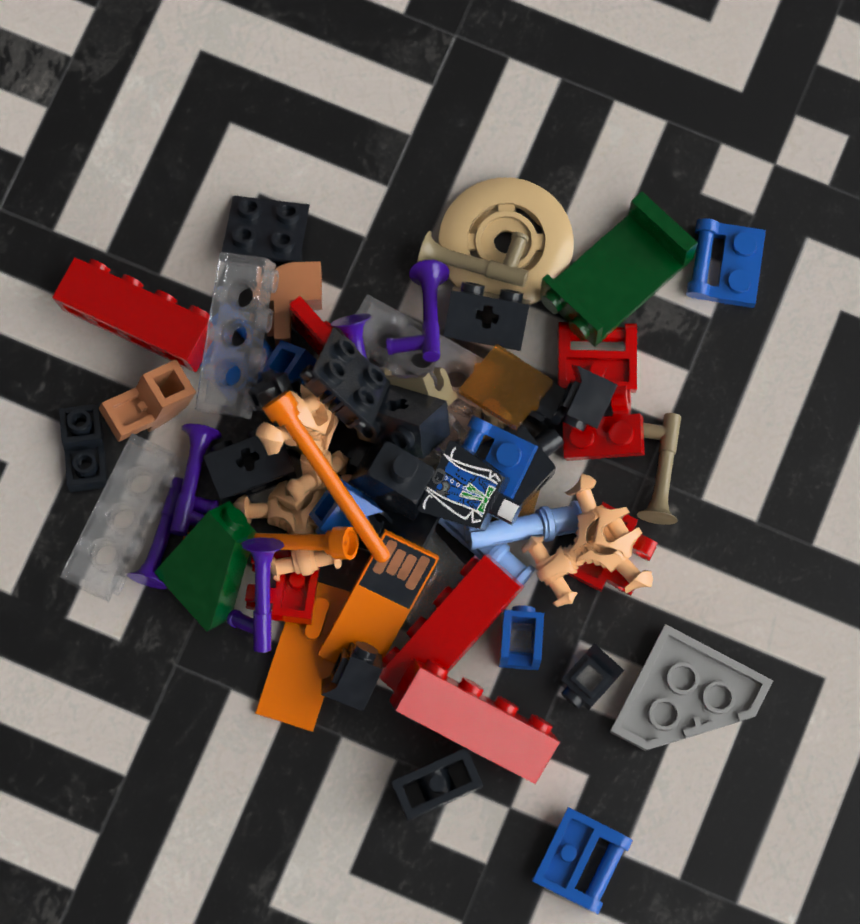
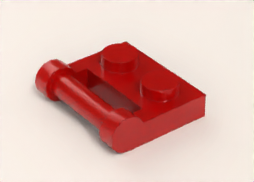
[557,322,637,393]

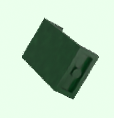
[540,192,698,347]

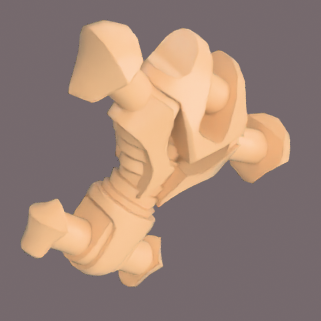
[255,384,349,502]
[233,474,356,581]
[521,474,653,607]

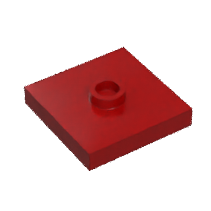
[289,296,334,356]

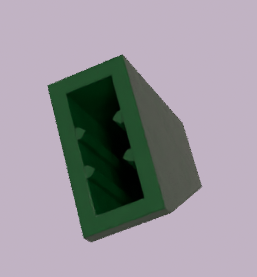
[154,501,256,632]

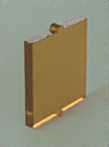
[459,344,554,431]

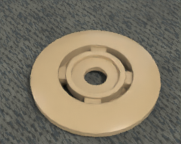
[439,177,574,308]

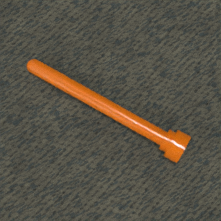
[262,390,390,563]
[183,526,359,560]

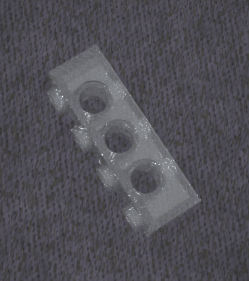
[195,252,279,420]
[344,294,505,419]
[60,433,181,602]

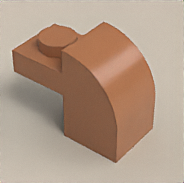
[258,261,322,346]
[99,360,196,442]

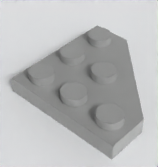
[609,624,773,751]

